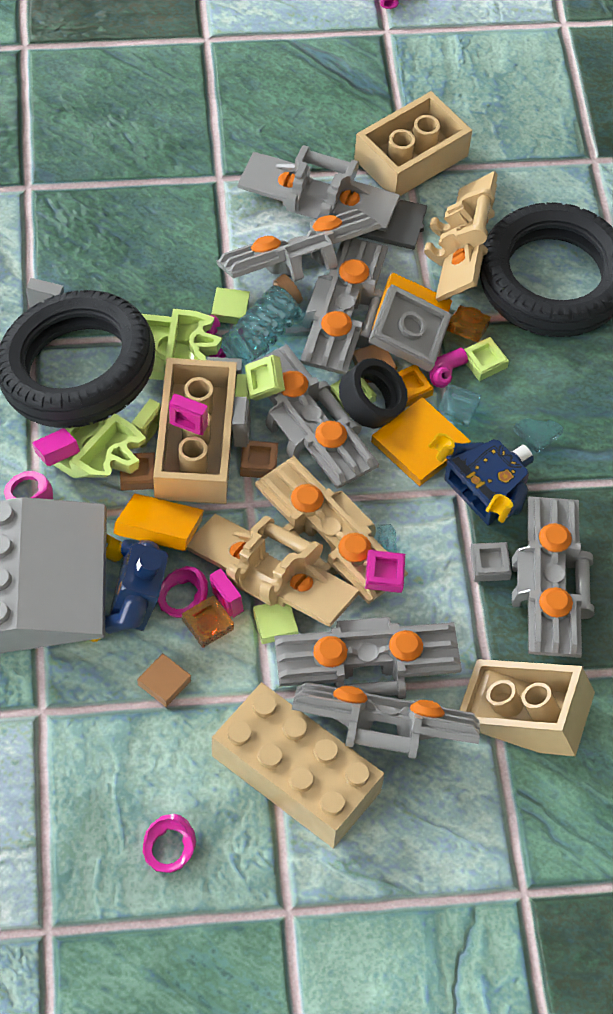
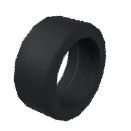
[339,358,408,429]

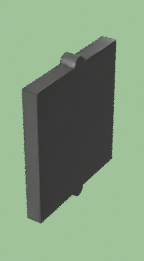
[359,199,427,250]

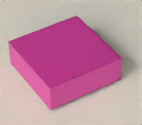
[169,393,208,436]
[32,428,80,466]
[365,550,406,593]
[209,568,244,618]

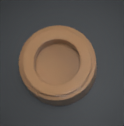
[273,274,303,308]

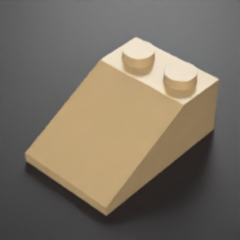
[459,659,595,756]

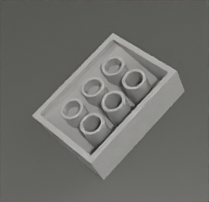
[0,497,107,653]

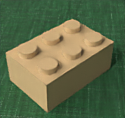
[354,91,472,196]

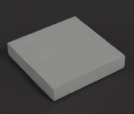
[368,284,452,372]

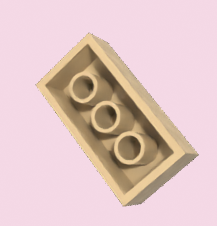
[153,358,237,504]
[212,682,385,849]

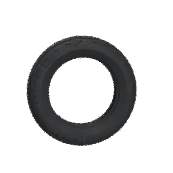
[479,202,613,337]
[0,290,155,428]

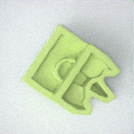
[142,309,222,380]
[53,413,146,478]

